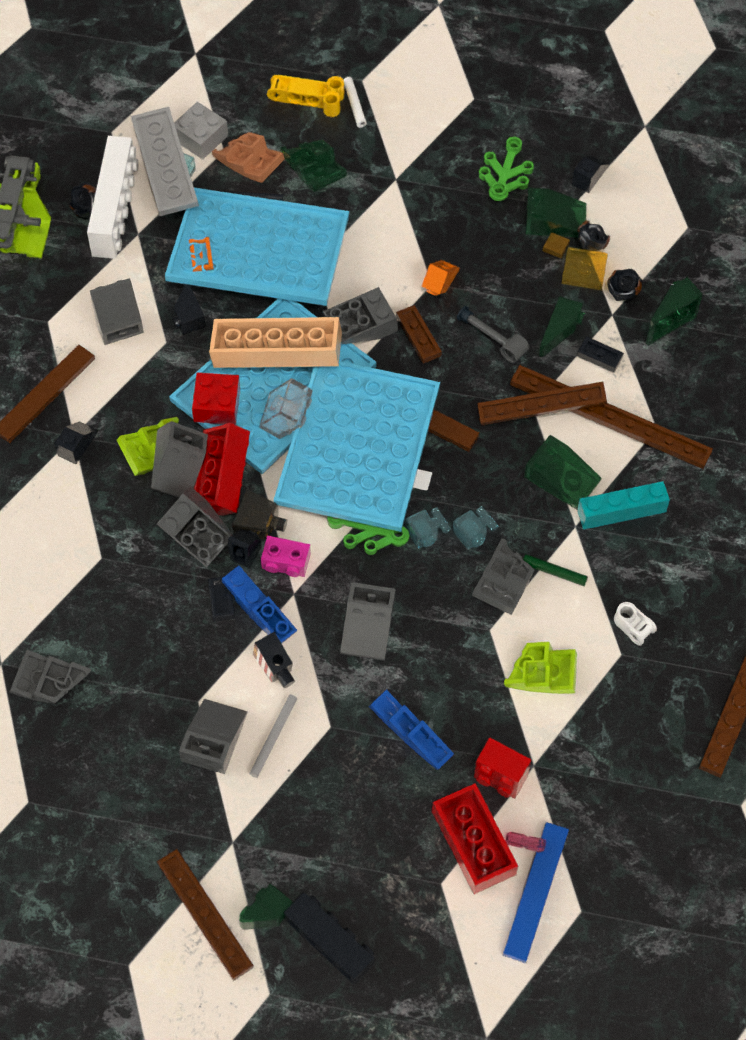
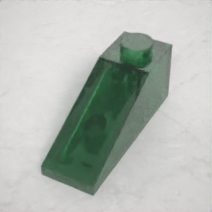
[539,296,585,357]

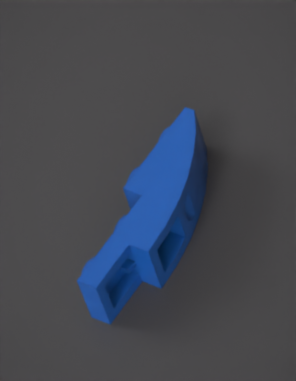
[221,566,297,644]

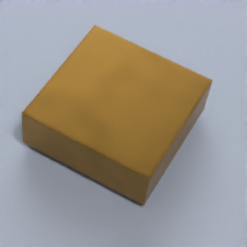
[543,232,570,258]

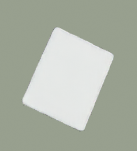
[413,469,432,491]

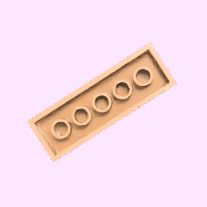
[209,317,342,368]

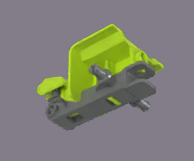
[0,155,51,258]

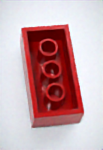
[432,783,518,894]

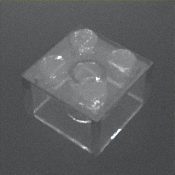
[259,378,313,439]

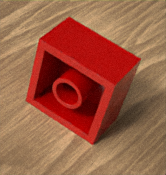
[192,372,241,425]
[474,738,532,799]

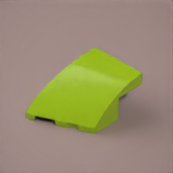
[117,417,179,476]
[504,642,577,694]

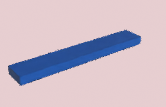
[503,822,569,964]

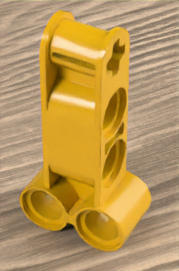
[267,75,345,117]

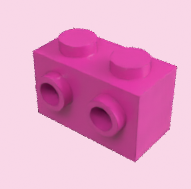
[261,536,311,577]

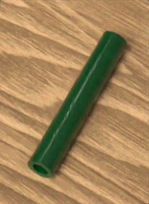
[523,554,588,587]

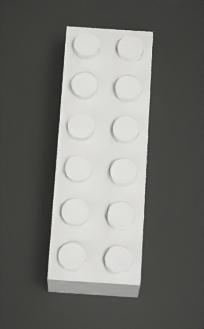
[87,136,138,259]

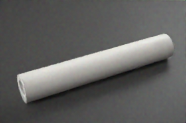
[344,77,367,128]

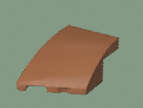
[212,132,285,183]

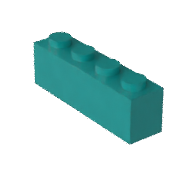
[577,481,670,530]

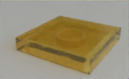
[562,247,608,290]

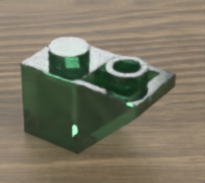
[239,883,293,930]

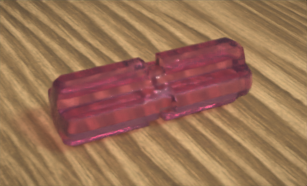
[506,832,546,852]

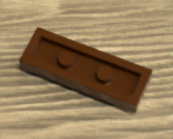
[396,305,442,364]

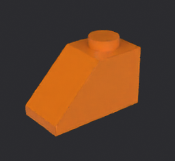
[421,260,460,296]

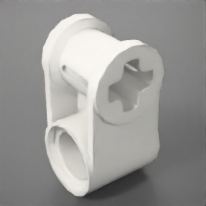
[614,602,657,646]

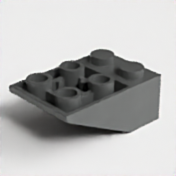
[90,278,144,345]
[323,287,398,344]
[151,421,208,498]
[157,486,232,568]
[340,582,396,661]
[179,699,248,774]

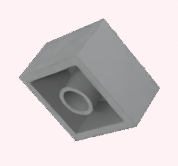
[174,101,228,160]

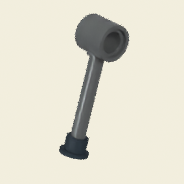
[457,306,529,363]

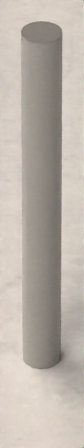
[249,694,297,778]

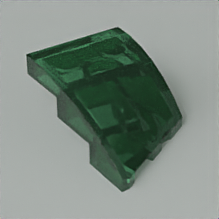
[280,140,347,192]

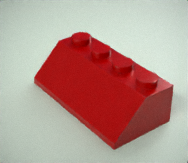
[194,423,250,516]

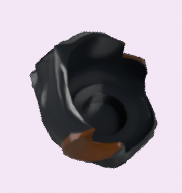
[69,182,96,218]
[578,220,610,251]
[608,268,643,301]

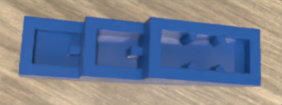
[369,690,454,770]

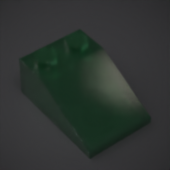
[526,187,587,237]
[646,277,703,346]
[524,435,602,510]

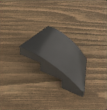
[472,538,534,615]
[9,650,91,704]

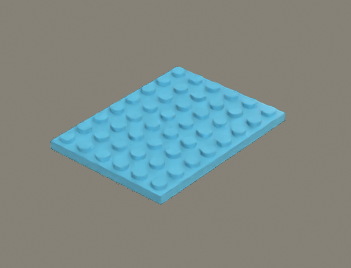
[165,188,349,306]
[169,298,376,474]
[273,361,440,532]

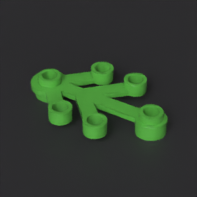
[479,137,534,201]
[327,516,409,555]

